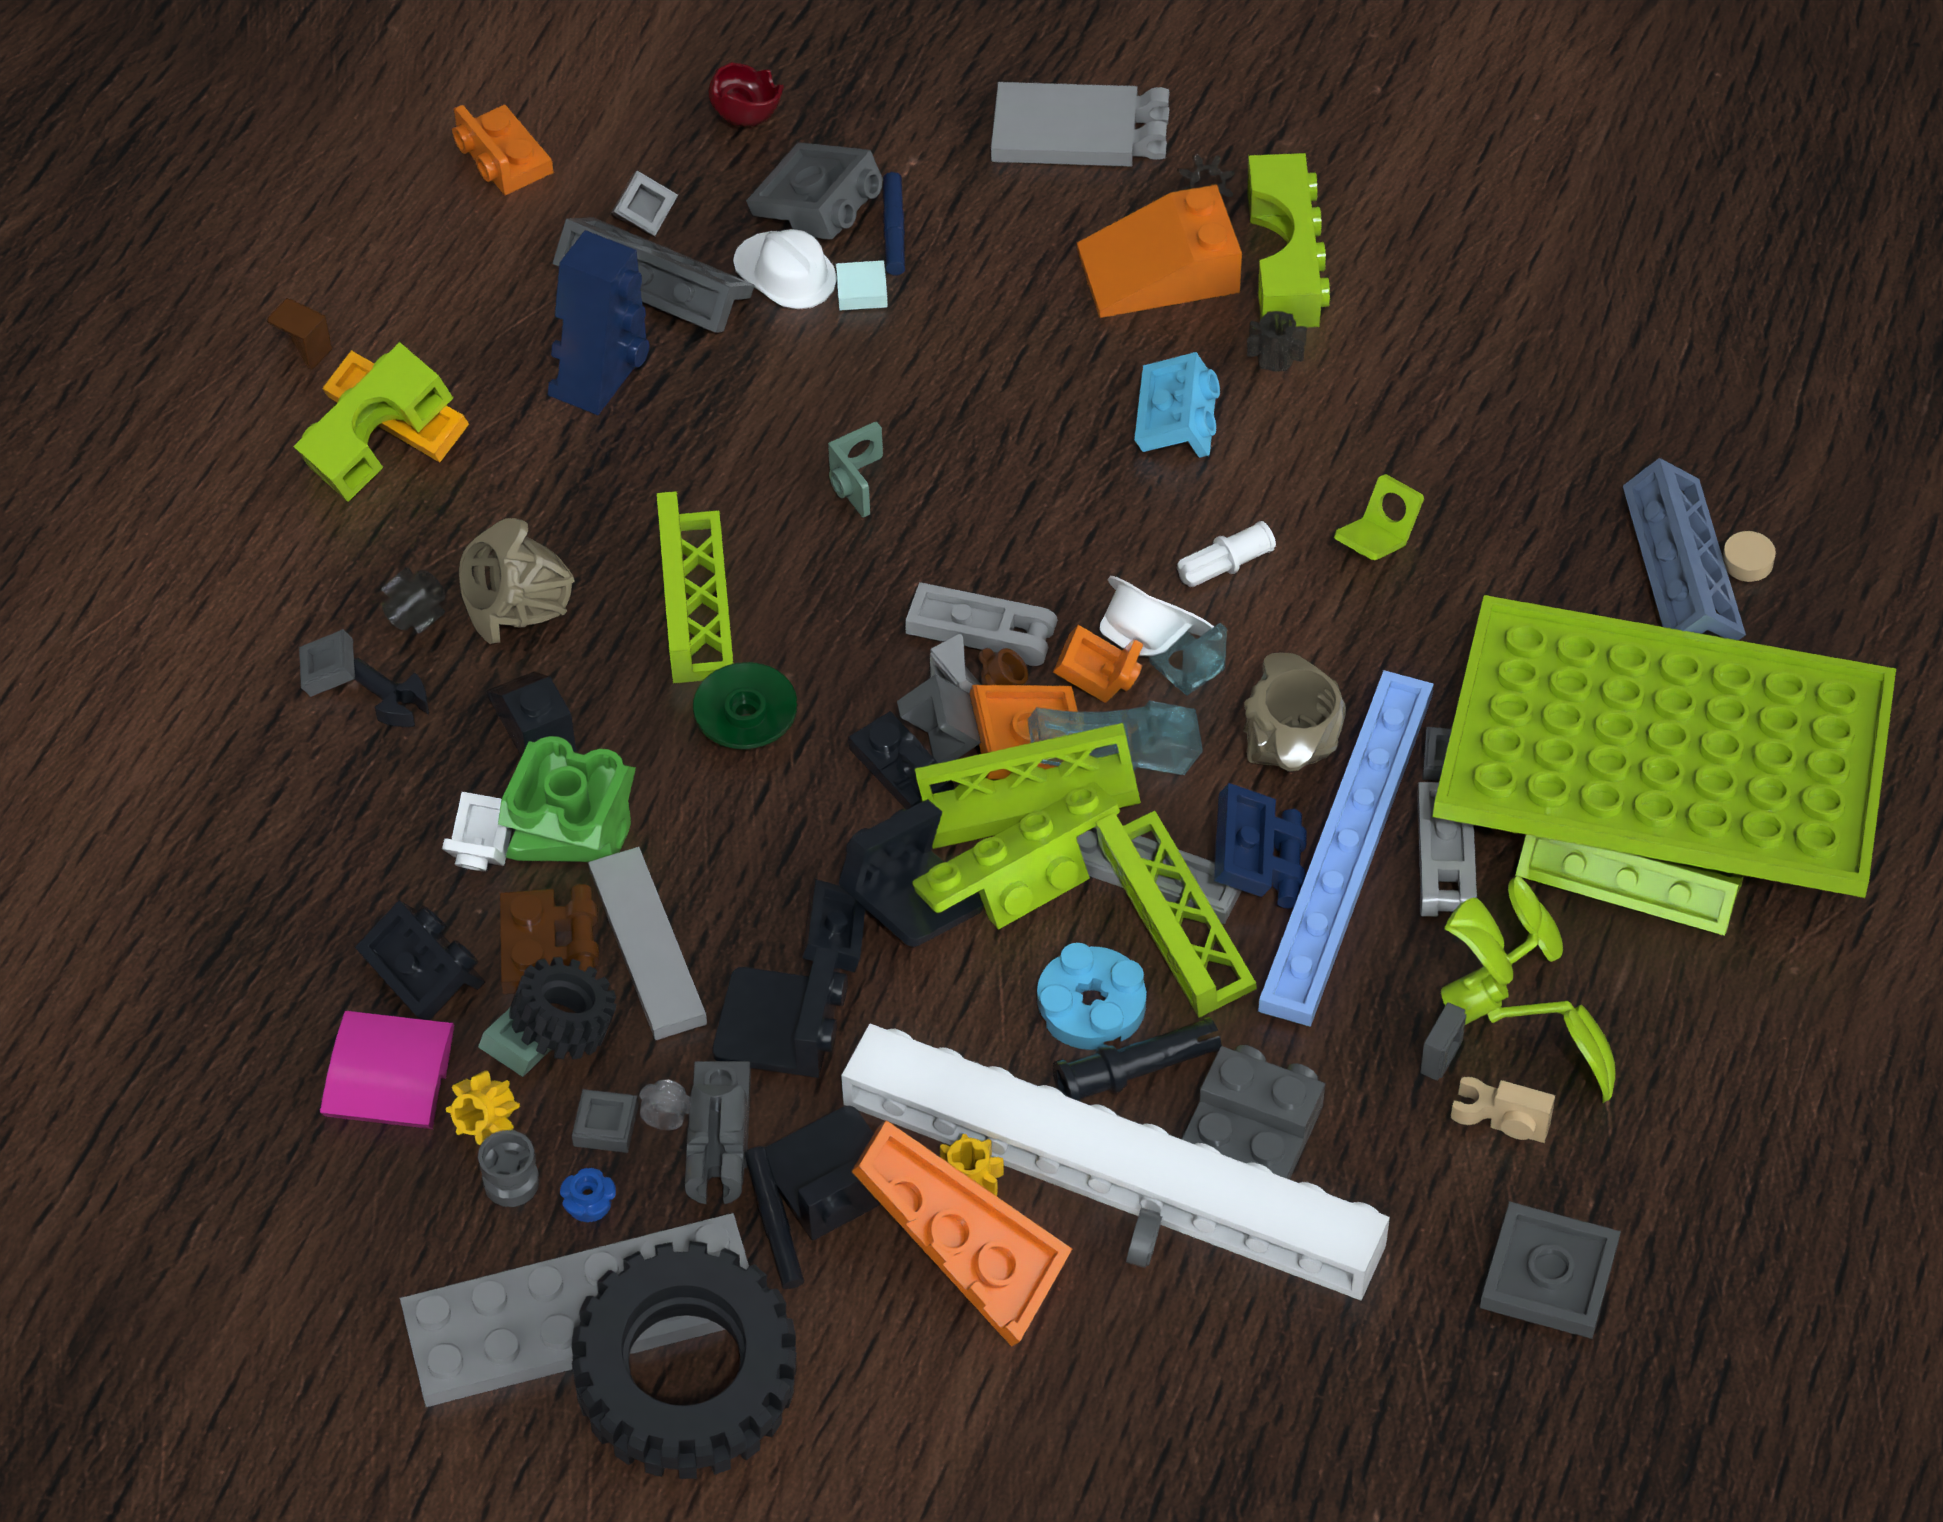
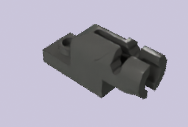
[685,1061,751,1204]

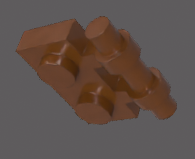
[500,884,599,994]

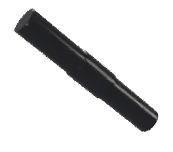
[745,1147,805,1289]

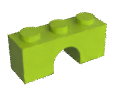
[293,342,453,502]

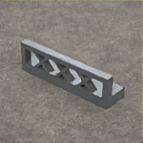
[552,217,755,333]

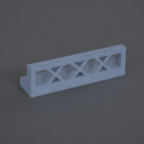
[1623,458,1746,640]

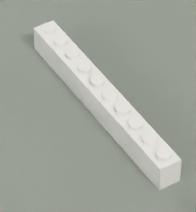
[841,1024,1390,1301]

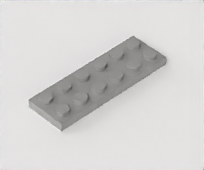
[400,1213,749,1407]

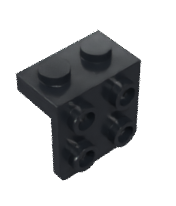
[838,799,984,947]
[713,947,848,1078]
[765,1106,881,1241]

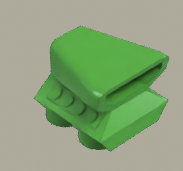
[498,736,636,862]

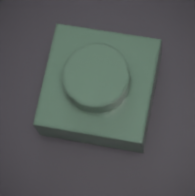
[478,1007,552,1077]

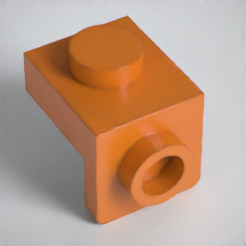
[1053,625,1143,703]

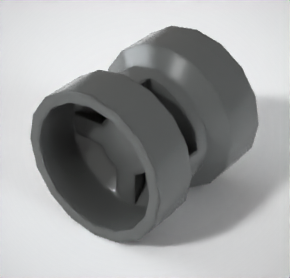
[478,1130,540,1207]

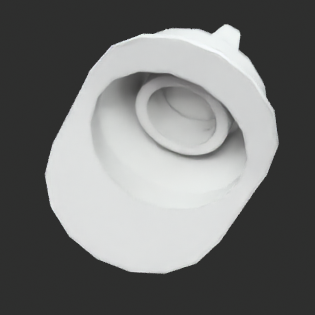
[733,229,837,309]
[1100,576,1219,656]

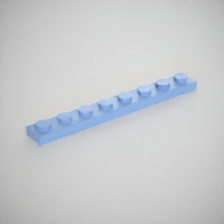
[1258,670,1434,1027]

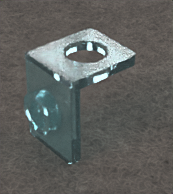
[1149,623,1227,696]

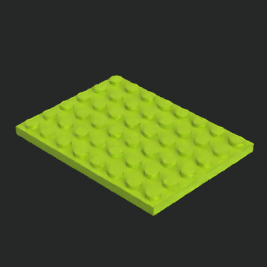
[1432,595,1896,898]

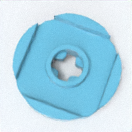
[1037,943,1147,1050]

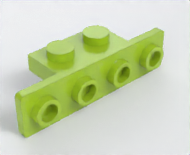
[913,782,1120,930]

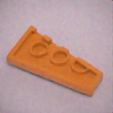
[851,1120,1072,1347]

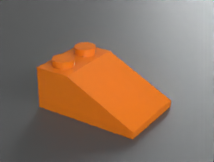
[1077,185,1242,318]

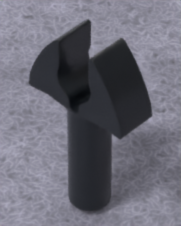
[354,658,430,727]

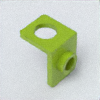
[1334,474,1424,560]

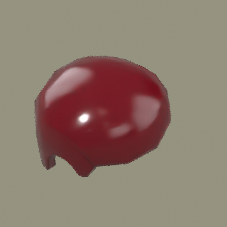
[708,62,783,127]

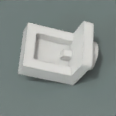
[442,792,512,871]

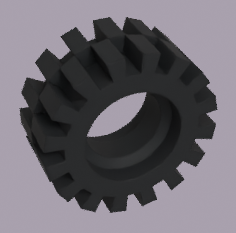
[509,957,617,1059]

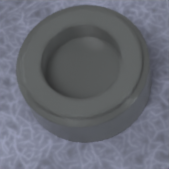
[1126,1208,1163,1268]

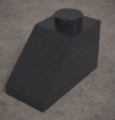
[486,672,577,757]

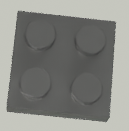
[1480,1201,1621,1339]

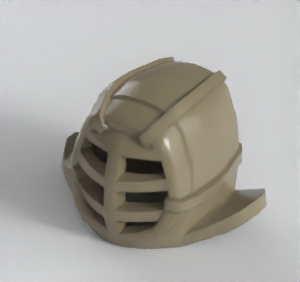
[459,518,575,644]
[1243,652,1346,771]

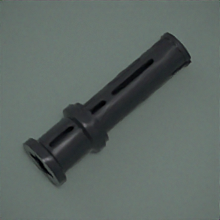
[1053,1017,1222,1102]

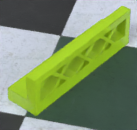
[657,491,733,683]
[915,723,1141,849]
[1096,811,1257,1018]
[1515,835,1744,936]

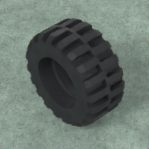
[571,1241,797,1479]

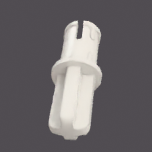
[1177,521,1276,587]

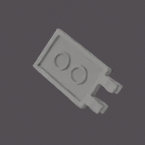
[991,82,1169,166]

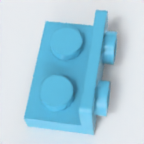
[1135,352,1220,458]

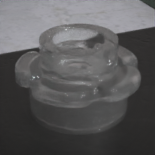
[639,1080,690,1130]

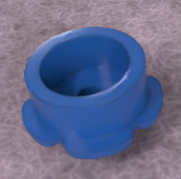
[560,1168,616,1222]

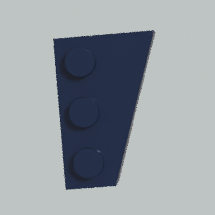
[548,230,649,415]

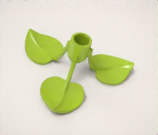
[1441,876,1615,1103]

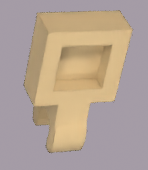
[1451,1077,1555,1143]

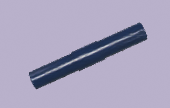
[883,172,905,275]

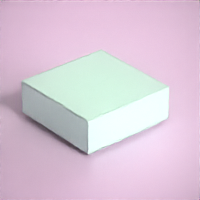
[836,260,888,310]

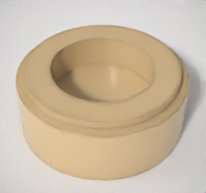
[1723,531,1776,582]

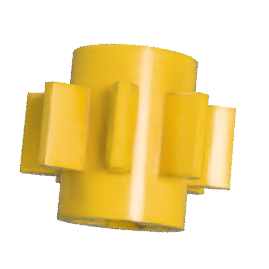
[446,1071,520,1145]
[940,1134,1004,1196]

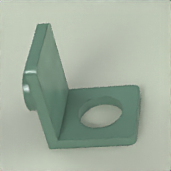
[828,422,883,518]

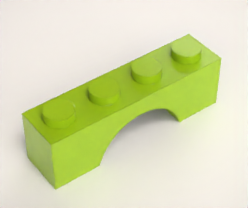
[1247,153,1330,329]

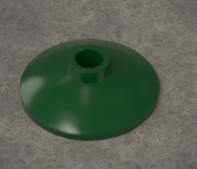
[693,662,797,749]

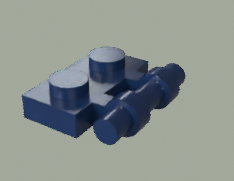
[1214,783,1307,909]

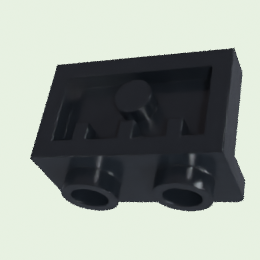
[355,900,485,1020]

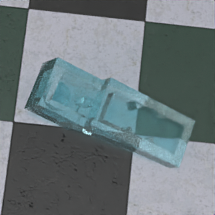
[1028,700,1203,775]

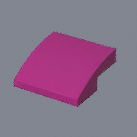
[320,1011,454,1129]

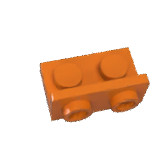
[452,104,554,195]

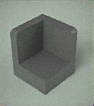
[897,674,981,763]

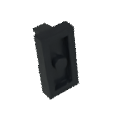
[848,711,954,809]
[802,879,865,973]

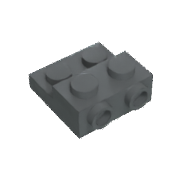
[746,142,883,239]
[1182,1045,1325,1180]

